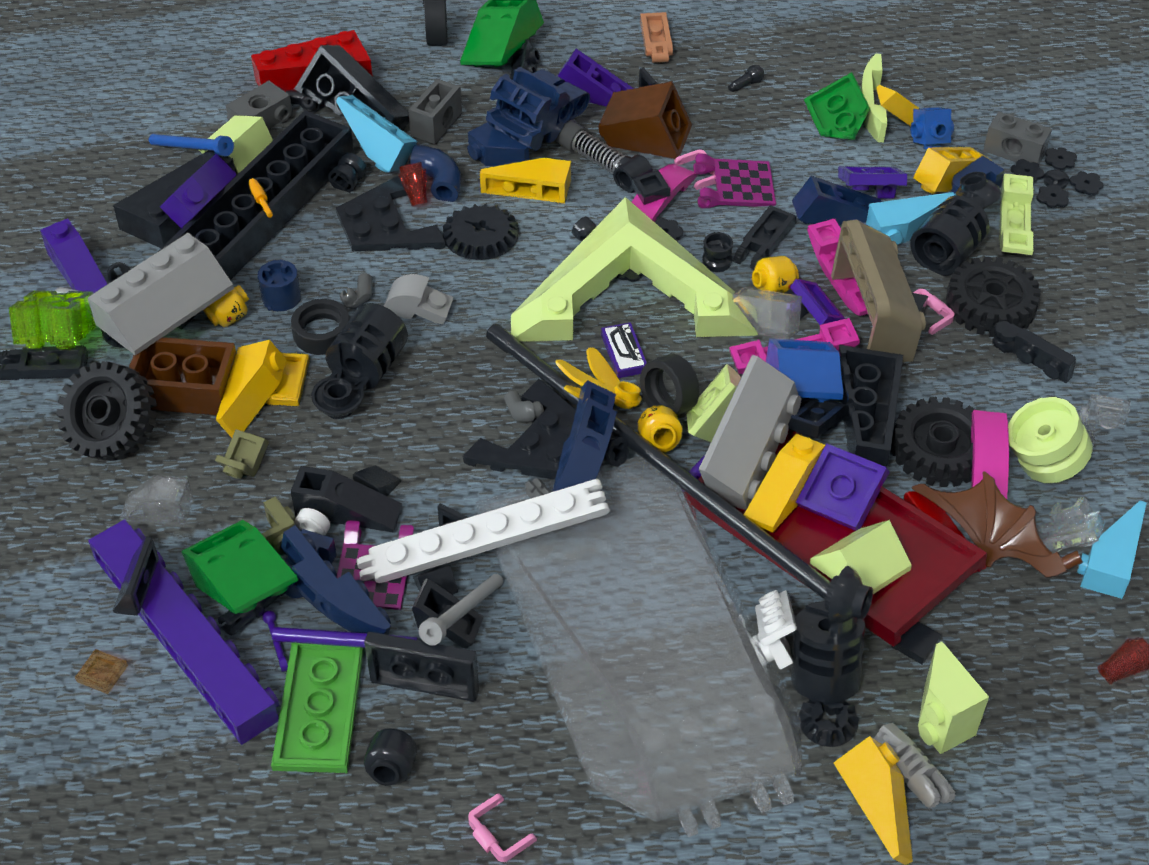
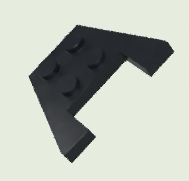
[336,170,445,251]
[462,379,576,479]

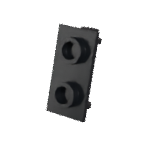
[510,39,540,80]

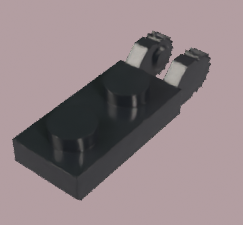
[734,205,797,270]
[992,320,1076,383]
[0,345,88,380]

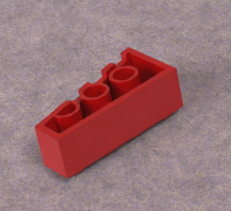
[251,30,373,92]

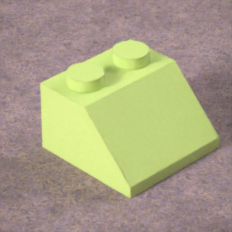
[918,641,989,754]

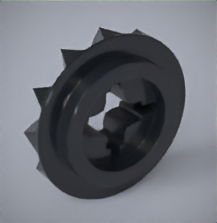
[799,699,859,747]

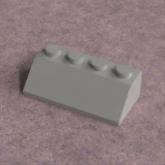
[88,233,234,355]
[699,355,801,510]

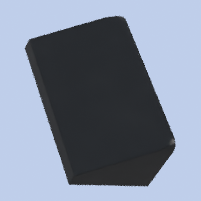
[113,537,159,616]

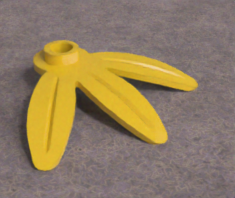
[555,348,642,409]

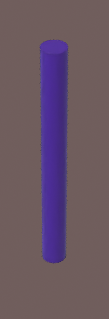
[272,627,418,648]

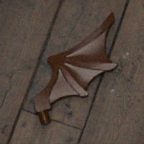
[912,471,1083,578]

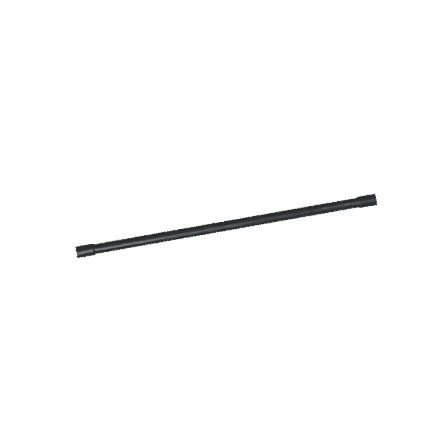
[486,324,830,600]

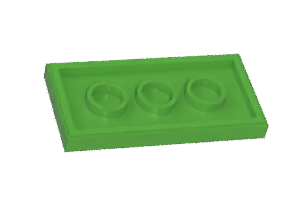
[271,643,364,773]

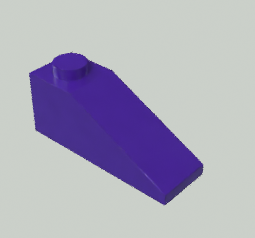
[557,48,634,106]
[160,154,237,228]
[40,218,108,306]

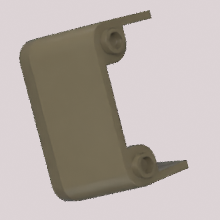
[831,219,926,363]

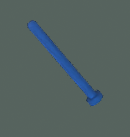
[148,134,234,156]

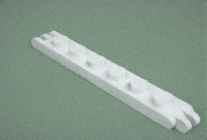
[356,479,610,583]

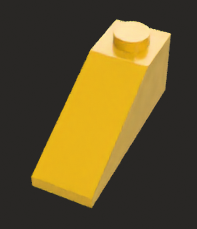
[913,147,992,194]
[480,158,571,203]
[216,340,286,438]
[744,434,825,532]
[833,736,913,865]

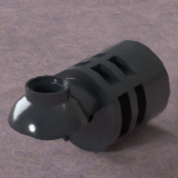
[910,172,1002,276]
[311,303,408,419]
[791,566,873,703]

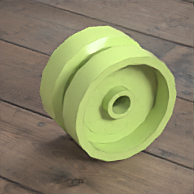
[1008,397,1093,483]

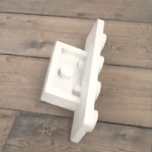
[755,590,797,670]

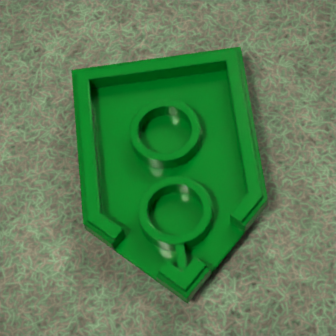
[804,72,870,140]

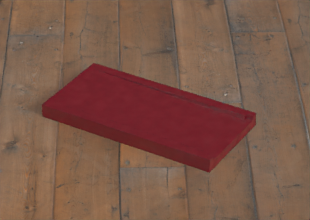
[685,429,987,647]

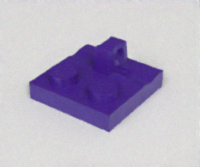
[838,166,908,199]
[796,443,890,531]

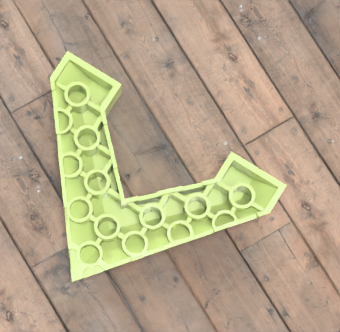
[511,197,758,342]

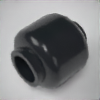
[364,728,417,786]

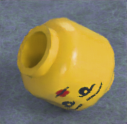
[752,256,799,297]
[203,285,249,327]
[638,405,683,453]

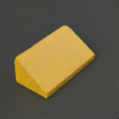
[876,85,919,127]

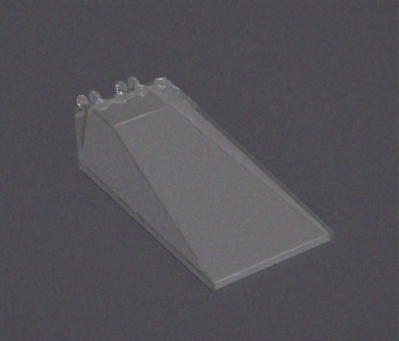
[476,452,802,837]

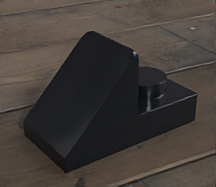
[412,579,484,649]

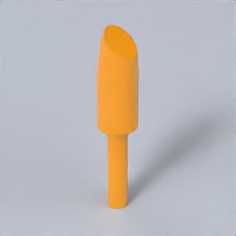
[249,178,273,218]

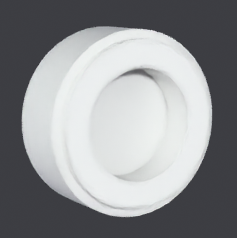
[294,508,330,536]

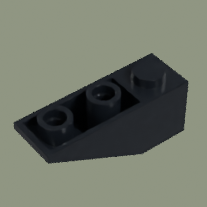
[290,466,402,533]

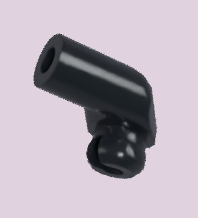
[286,90,320,113]

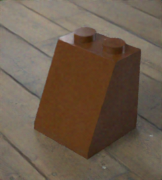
[598,81,692,159]

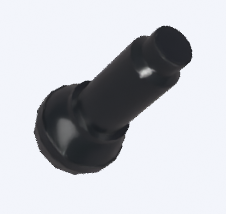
[728,65,764,92]

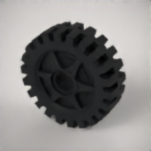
[946,257,1041,337]
[57,361,157,461]
[891,397,975,487]

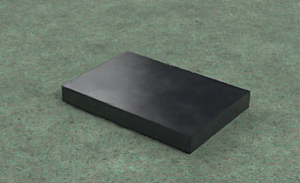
[364,632,479,702]

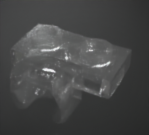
[1036,497,1105,553]

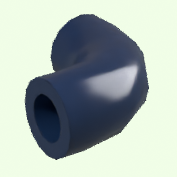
[411,144,462,202]

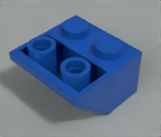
[766,338,843,403]

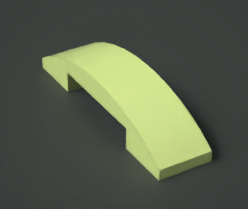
[861,54,887,142]
[999,174,1033,255]

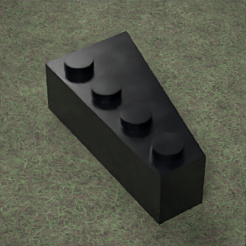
[294,45,409,131]
[113,150,236,248]
[839,345,903,467]

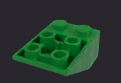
[460,0,544,67]
[181,520,298,614]

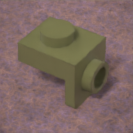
[215,429,269,479]
[262,496,296,554]

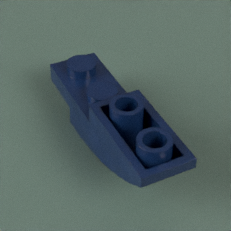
[552,380,617,492]
[281,525,391,635]

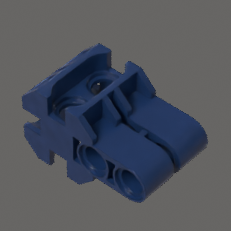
[486,67,590,151]

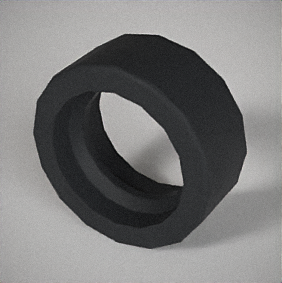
[424,0,448,45]
[291,299,350,355]
[640,353,700,416]

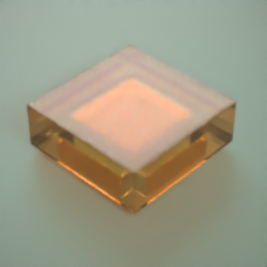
[75,649,128,694]

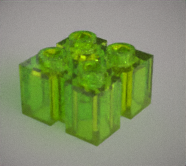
[9,291,97,349]

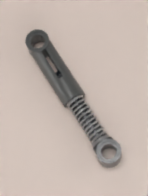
[554,120,653,193]

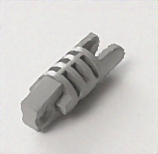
[874,723,956,809]

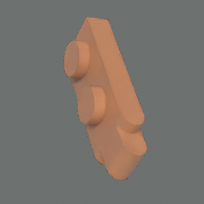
[640,12,673,63]

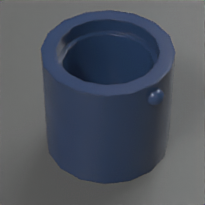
[258,260,301,312]

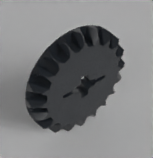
[443,203,519,260]

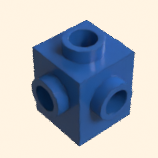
[910,107,954,149]

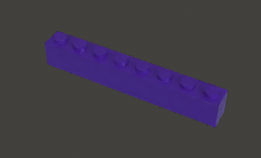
[88,519,280,745]

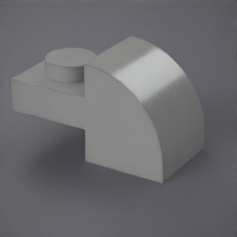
[384,274,454,324]

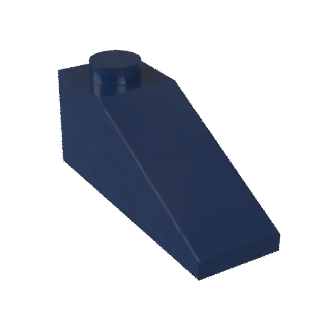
[792,176,881,225]

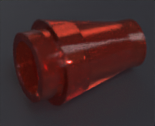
[398,162,428,206]
[1098,637,1149,684]

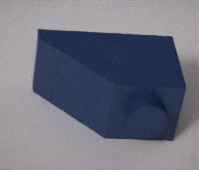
[467,122,529,167]

